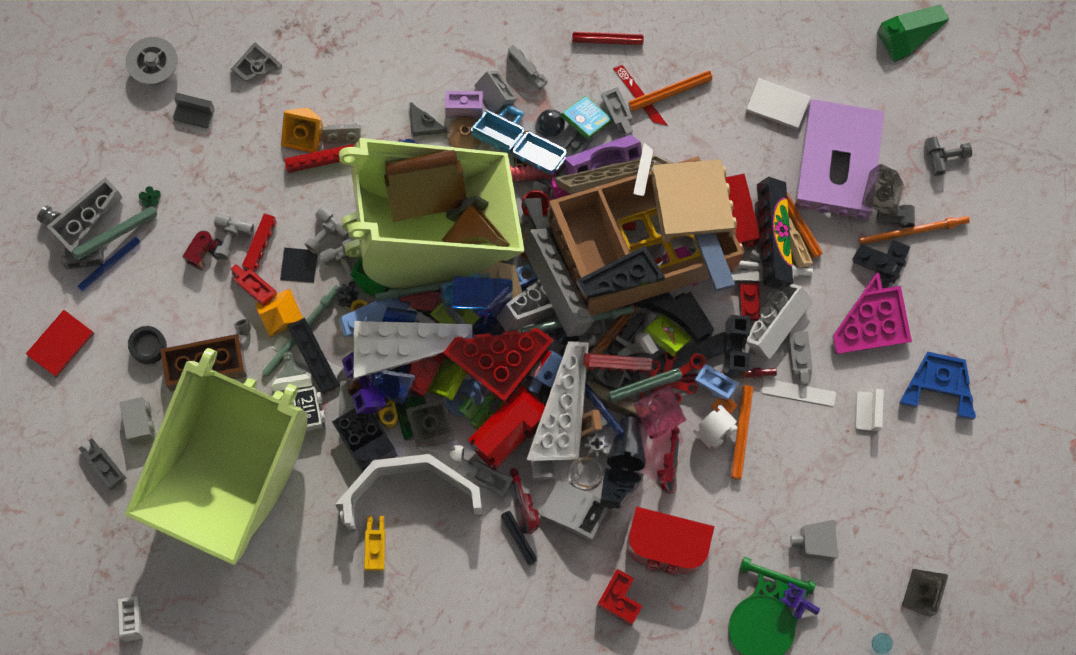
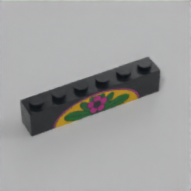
[757,176,793,290]

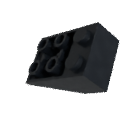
[332,408,398,473]

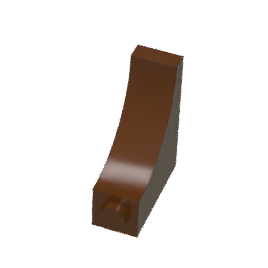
[442,205,510,247]

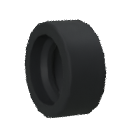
[128,326,167,364]

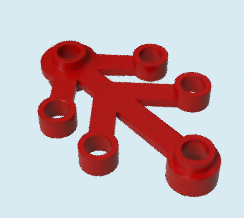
[639,352,706,405]

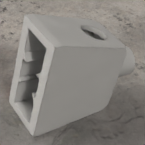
[790,520,838,561]

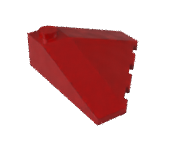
[443,328,553,403]

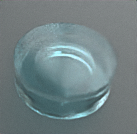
[871,633,893,654]

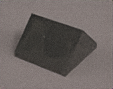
[902,569,949,617]

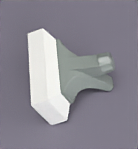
[614,332,658,356]
[272,352,313,392]

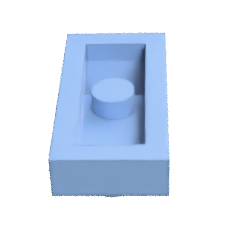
[695,364,739,400]

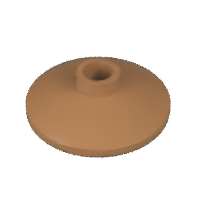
[447,116,481,149]

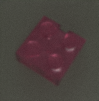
[633,385,686,439]

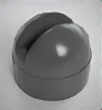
[234,319,251,335]

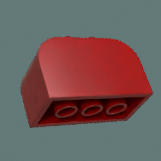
[627,506,715,576]

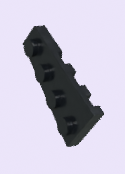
[576,246,665,299]

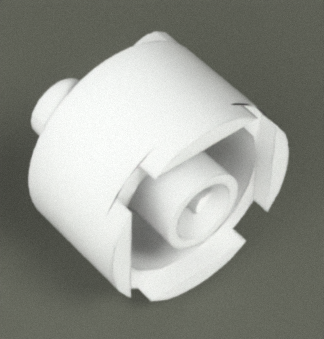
[693,405,738,449]

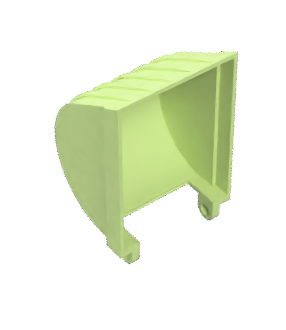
[339,138,525,289]
[124,348,308,565]

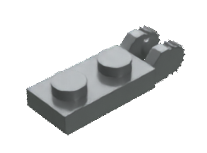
[78,438,127,490]

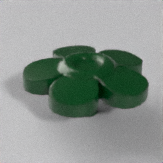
[139,186,161,207]

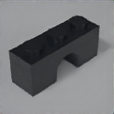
[724,314,750,379]

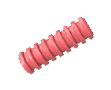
[510,164,555,182]

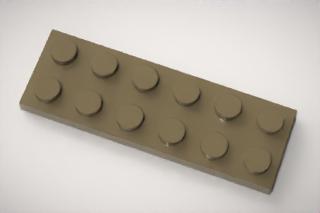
[555,155,673,195]

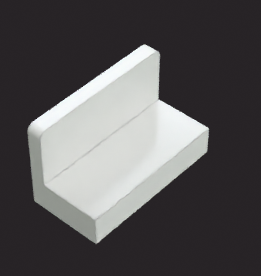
[855,389,884,432]

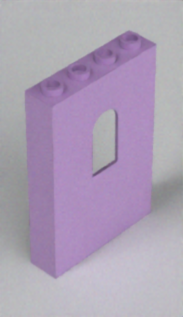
[795,99,884,220]

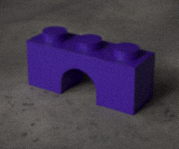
[342,352,386,414]

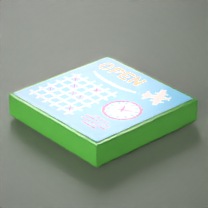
[561,96,612,140]

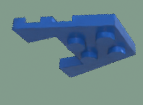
[899,352,976,420]

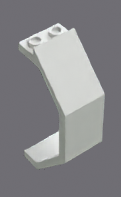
[335,454,482,531]

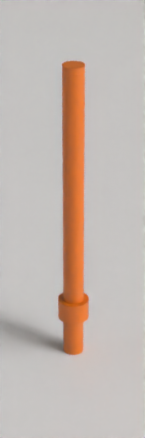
[859,216,970,245]

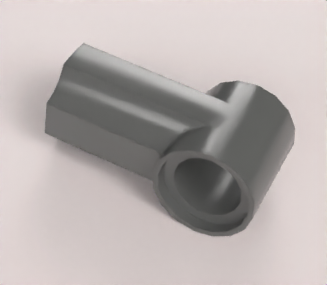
[877,205,915,228]

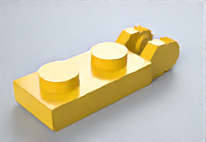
[364,516,386,571]

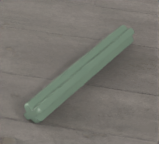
[72,206,158,260]

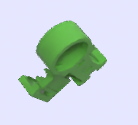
[457,394,504,430]

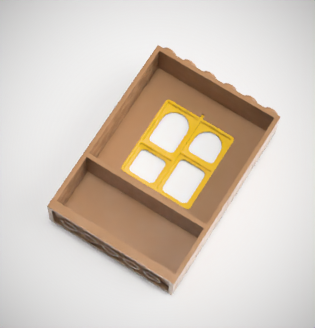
[547,156,744,316]

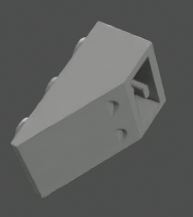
[539,481,609,543]

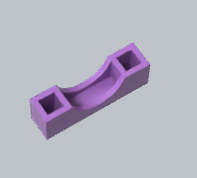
[564,135,642,175]

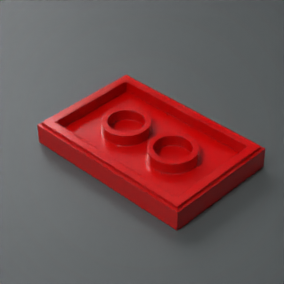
[25,310,94,378]

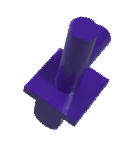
[780,583,820,619]

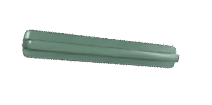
[609,368,682,403]

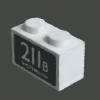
[294,387,326,432]

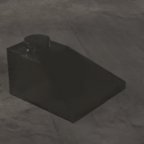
[862,164,904,218]

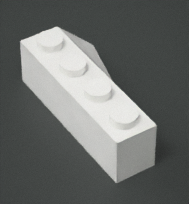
[746,284,813,359]

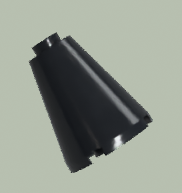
[607,415,646,472]

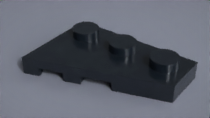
[599,467,644,509]

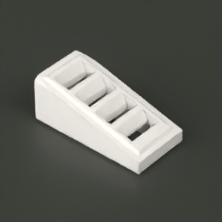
[118,596,143,642]

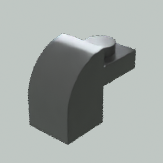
[590,367,633,391]

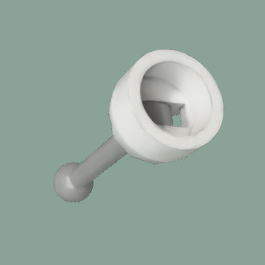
[417,444,465,462]

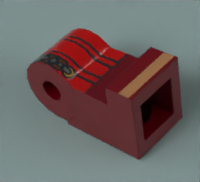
[182,231,214,270]

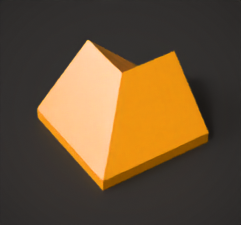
[281,108,324,153]
[255,288,303,338]

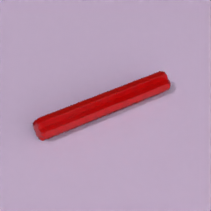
[572,31,644,45]

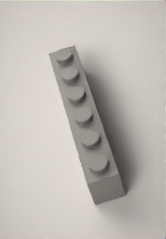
[523,228,594,337]

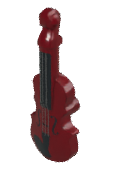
[657,426,680,494]
[510,468,540,534]

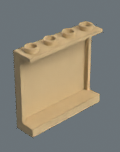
[651,159,737,243]

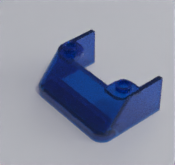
[452,276,513,335]
[372,307,417,404]

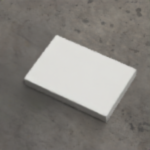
[746,78,810,130]

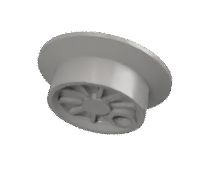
[126,37,178,85]

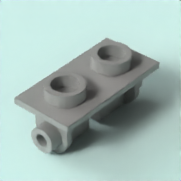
[322,123,361,143]

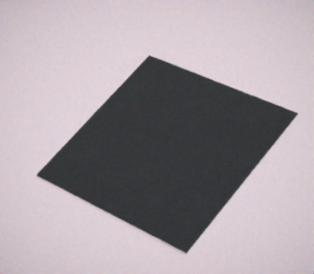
[280,247,318,282]

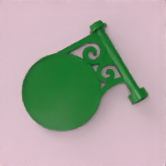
[728,557,816,655]

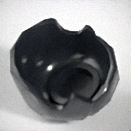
[535,109,565,138]

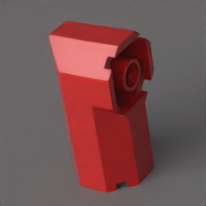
[468,385,545,470]

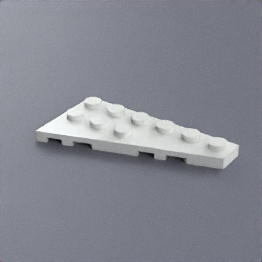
[353,321,472,380]
[527,342,589,461]

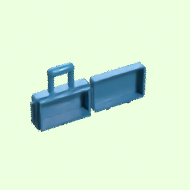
[471,105,567,175]

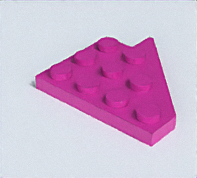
[832,273,912,355]

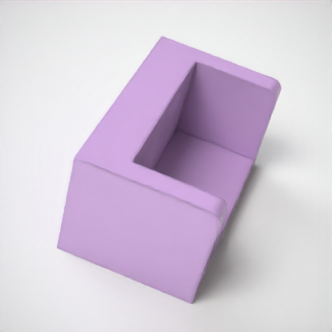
[445,91,483,117]

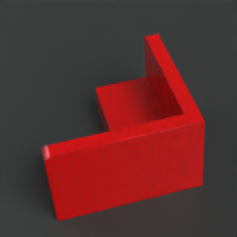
[597,569,643,626]

